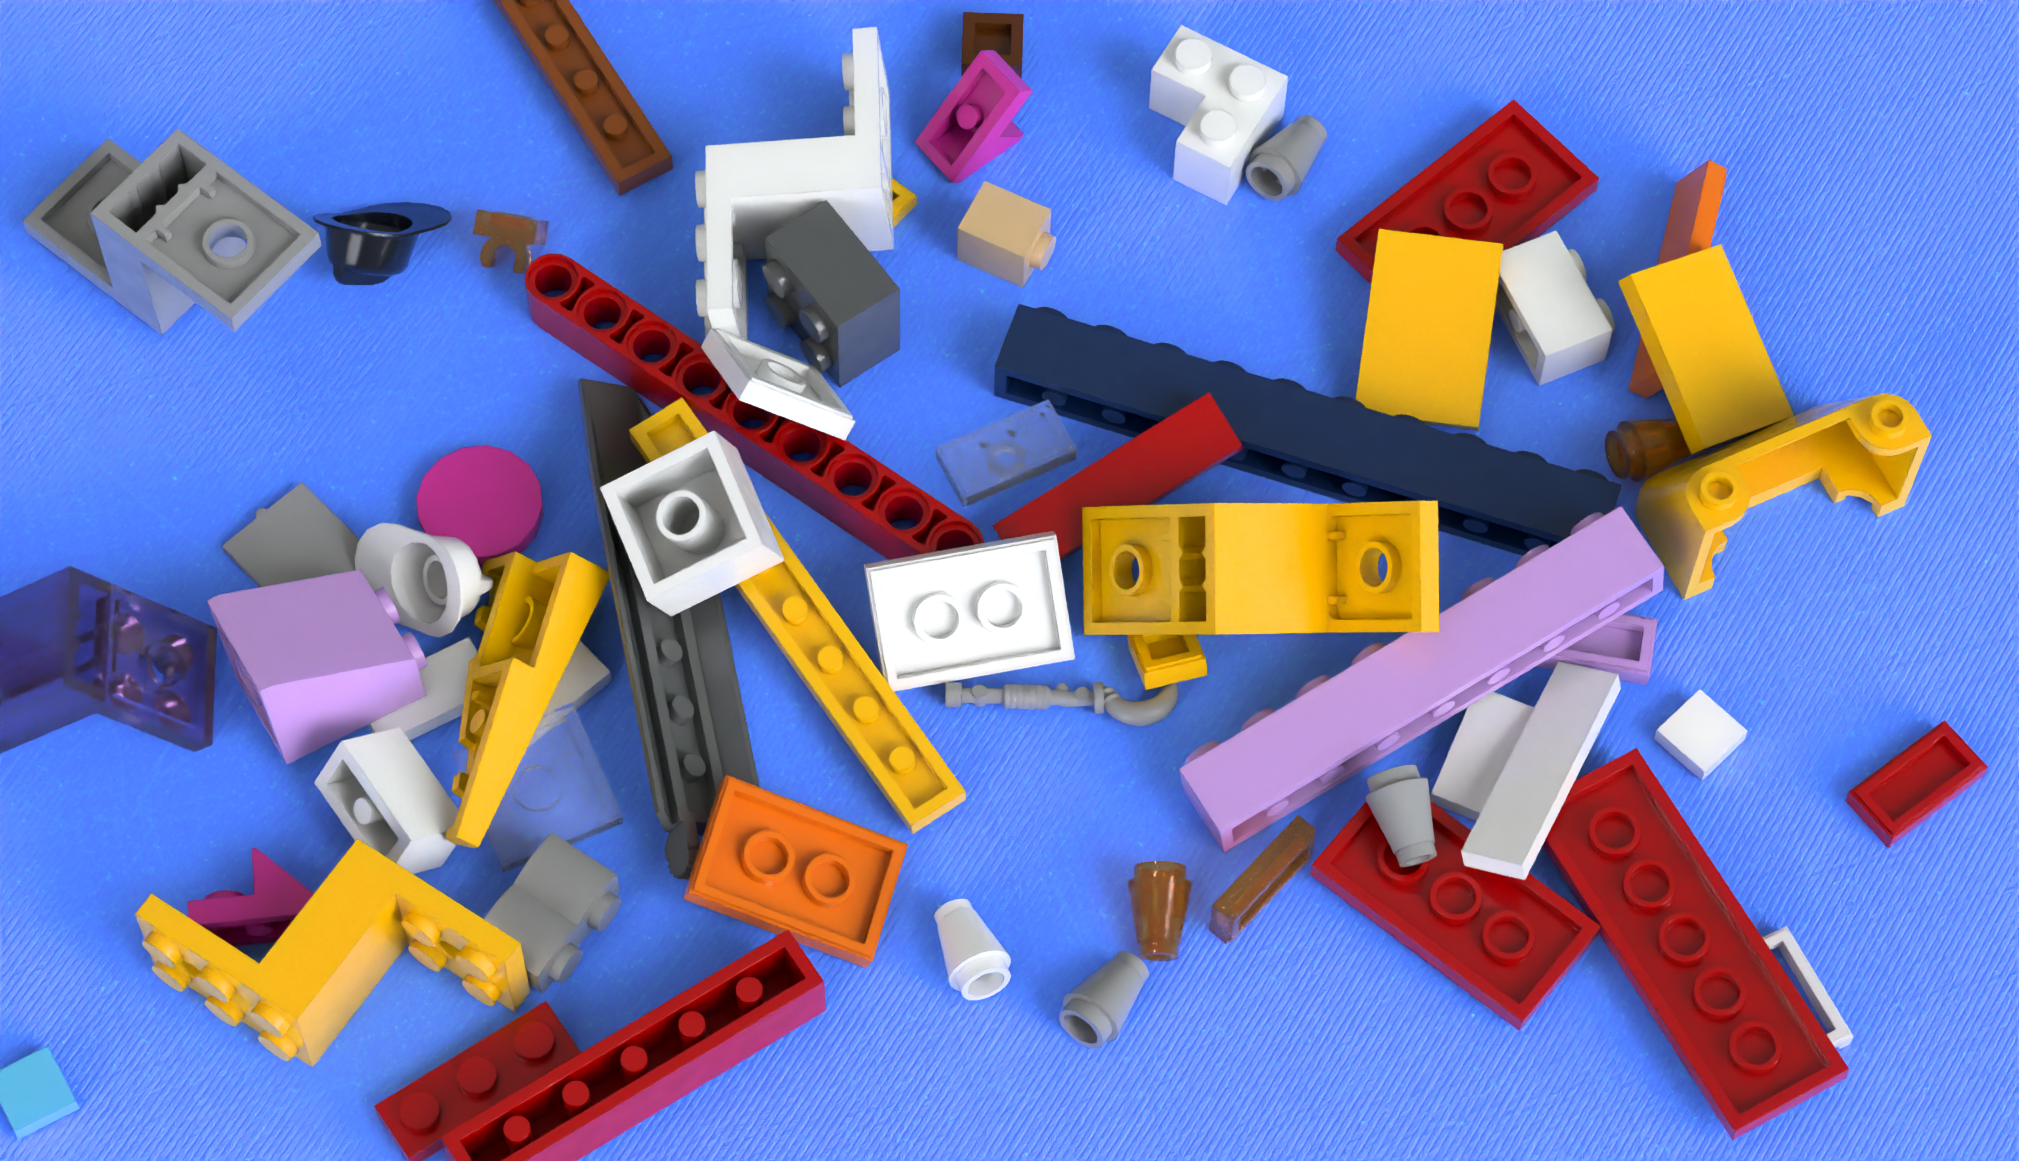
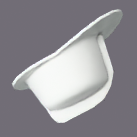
[354,522,493,638]

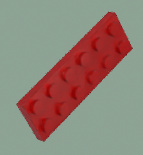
[1542,748,1849,1141]

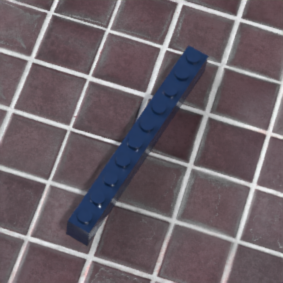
[994,304,1622,556]

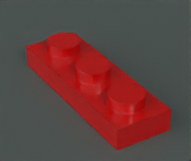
[374,1001,581,1161]

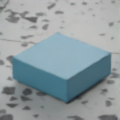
[0,1046,80,1140]

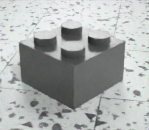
[762,200,900,388]

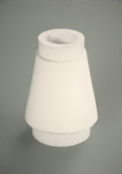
[934,899,1011,1000]

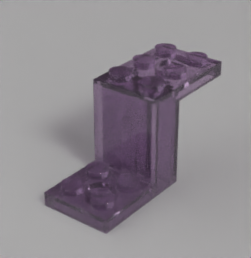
[0,566,217,754]

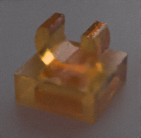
[473,209,549,274]

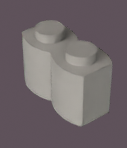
[484,833,621,993]

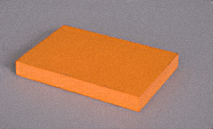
[683,775,908,968]

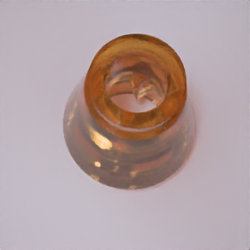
[1605,418,1699,482]
[1127,861,1193,961]

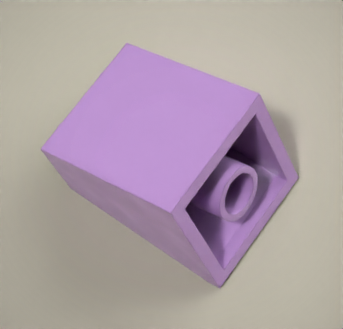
[207,569,428,765]

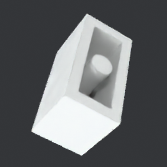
[1495,231,1615,386]
[314,727,459,874]

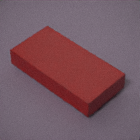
[1845,720,1988,848]

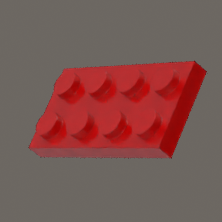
[1335,99,1599,284]
[1310,801,1601,1031]

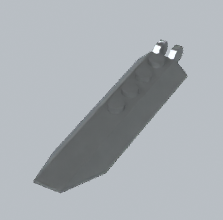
[578,378,760,880]

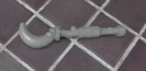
[945,682,1179,727]

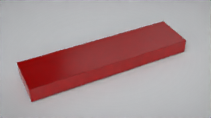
[992,392,1243,561]

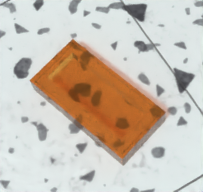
[1209,815,1316,944]

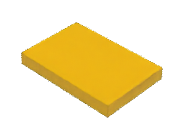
[1355,229,1503,431]
[1618,244,1794,455]

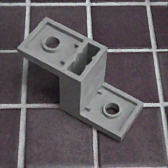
[23,128,322,335]

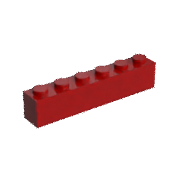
[441,929,826,1161]

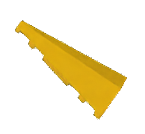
[445,551,610,848]

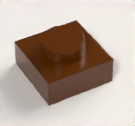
[961,12,1024,78]

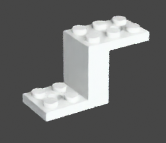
[695,27,894,340]

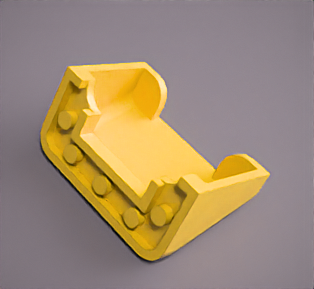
[1635,393,1932,600]

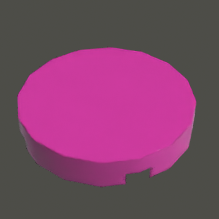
[416,445,544,567]

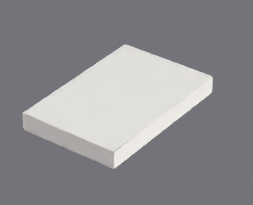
[864,531,1075,692]

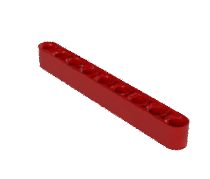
[525,253,984,560]

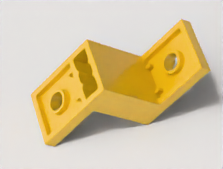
[1082,501,1439,635]
[135,839,530,1068]

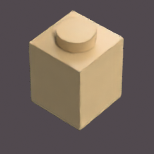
[957,181,1056,288]

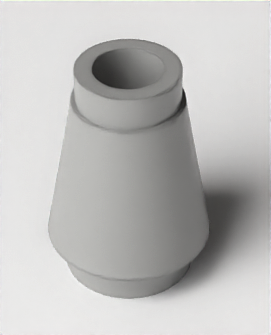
[1246,115,1327,201]
[1365,765,1437,867]
[1059,951,1149,1049]

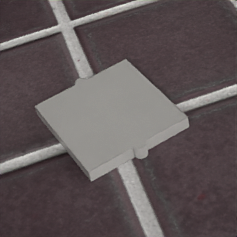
[222,482,360,587]

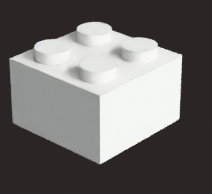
[600,431,785,617]

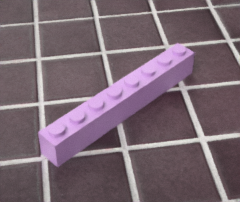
[1179,506,1664,852]

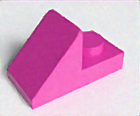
[915,50,1033,183]
[187,848,314,947]

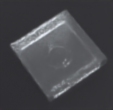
[452,703,623,873]

